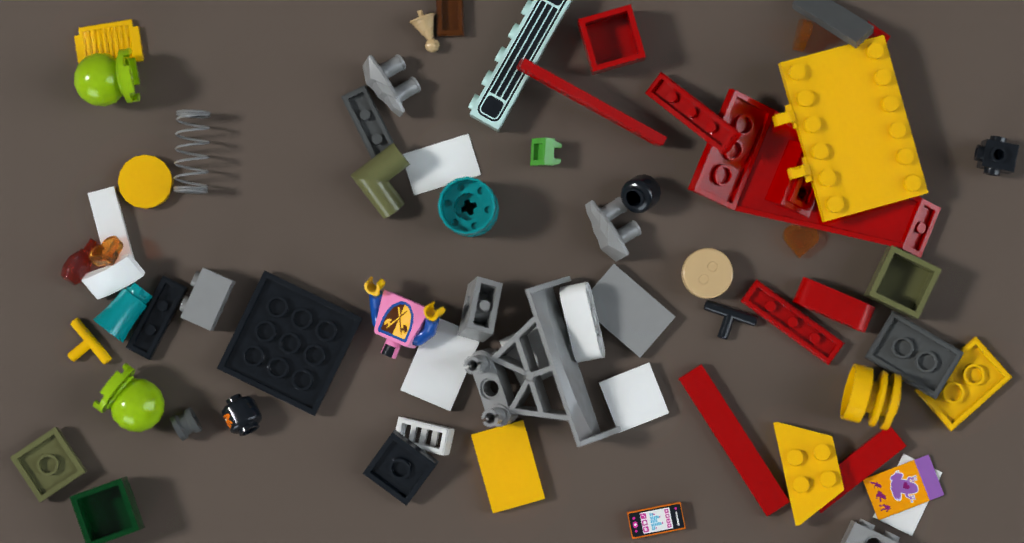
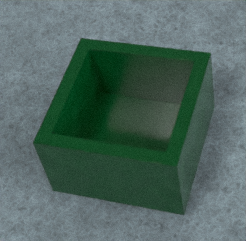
[70,476,145,543]

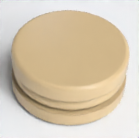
[681,248,733,299]

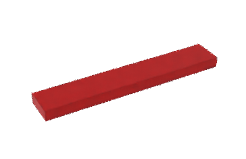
[516,58,667,146]
[678,364,790,517]

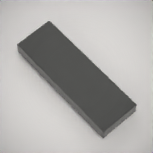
[792,0,874,48]
[341,85,393,159]

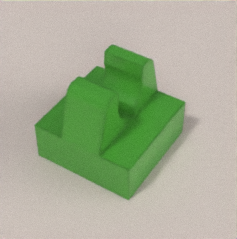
[530,137,562,167]

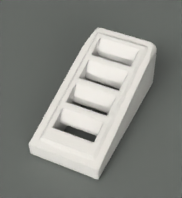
[396,416,455,456]

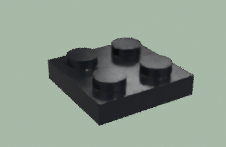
[362,430,439,506]

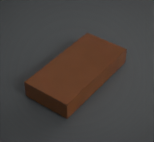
[436,0,464,37]

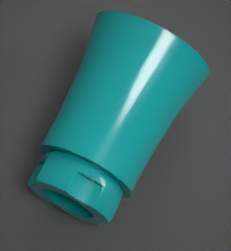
[93,282,153,343]

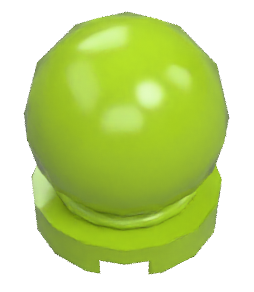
[74,48,141,106]
[93,363,165,432]

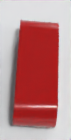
[792,277,876,333]

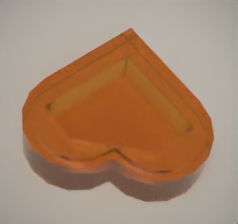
[792,19,813,52]
[782,225,819,258]
[89,236,123,267]

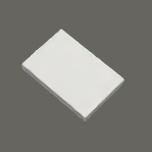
[400,318,480,411]

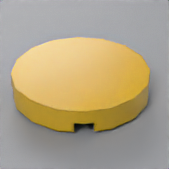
[118,155,173,209]

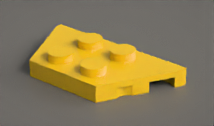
[773,422,844,526]

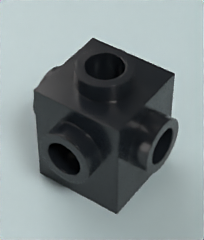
[974,136,1019,176]

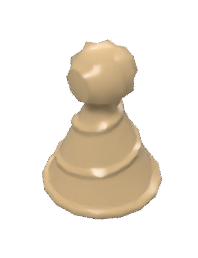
[409,10,440,53]

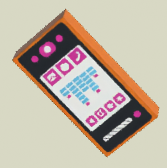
[627,501,686,539]

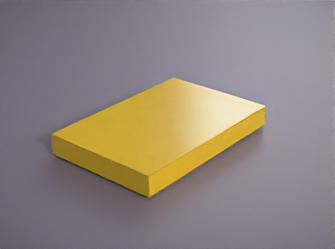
[914,336,1012,431]
[471,420,545,513]

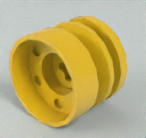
[840,363,902,430]

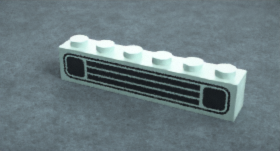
[468,0,573,132]

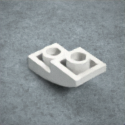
[81,253,145,300]

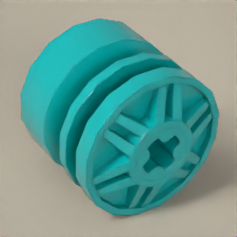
[438,177,499,237]

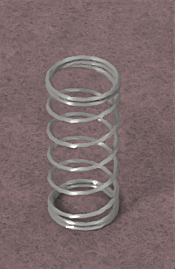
[173,109,211,194]

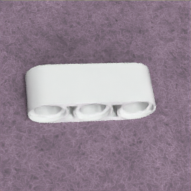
[559,282,605,363]

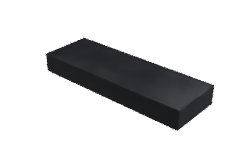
[125,275,188,360]

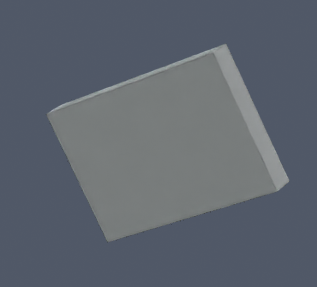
[591,264,675,358]

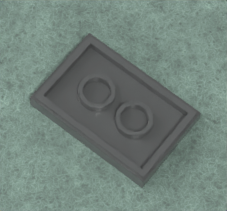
[864,311,964,400]

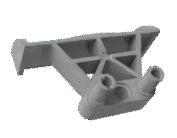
[464,276,621,448]

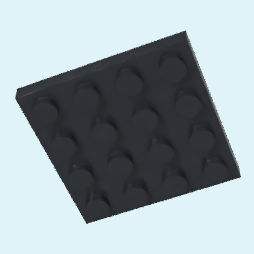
[217,270,363,416]

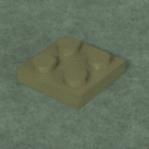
[10,427,87,503]

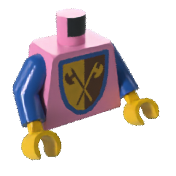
[364,276,445,359]

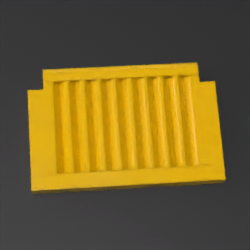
[74,19,144,63]

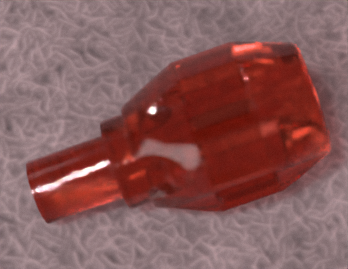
[60,238,99,285]

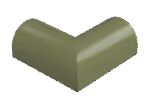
[350,142,410,219]

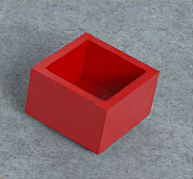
[577,4,646,75]

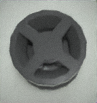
[170,407,202,441]

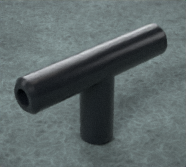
[704,300,758,340]

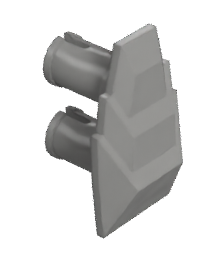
[363,54,421,117]
[585,197,641,262]

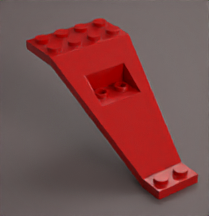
[688,88,941,258]

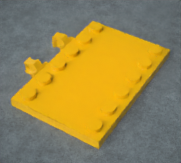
[772,35,928,222]

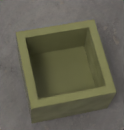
[864,245,942,319]

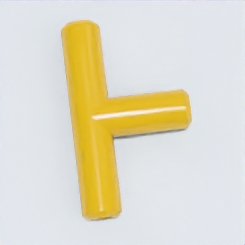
[67,318,112,364]

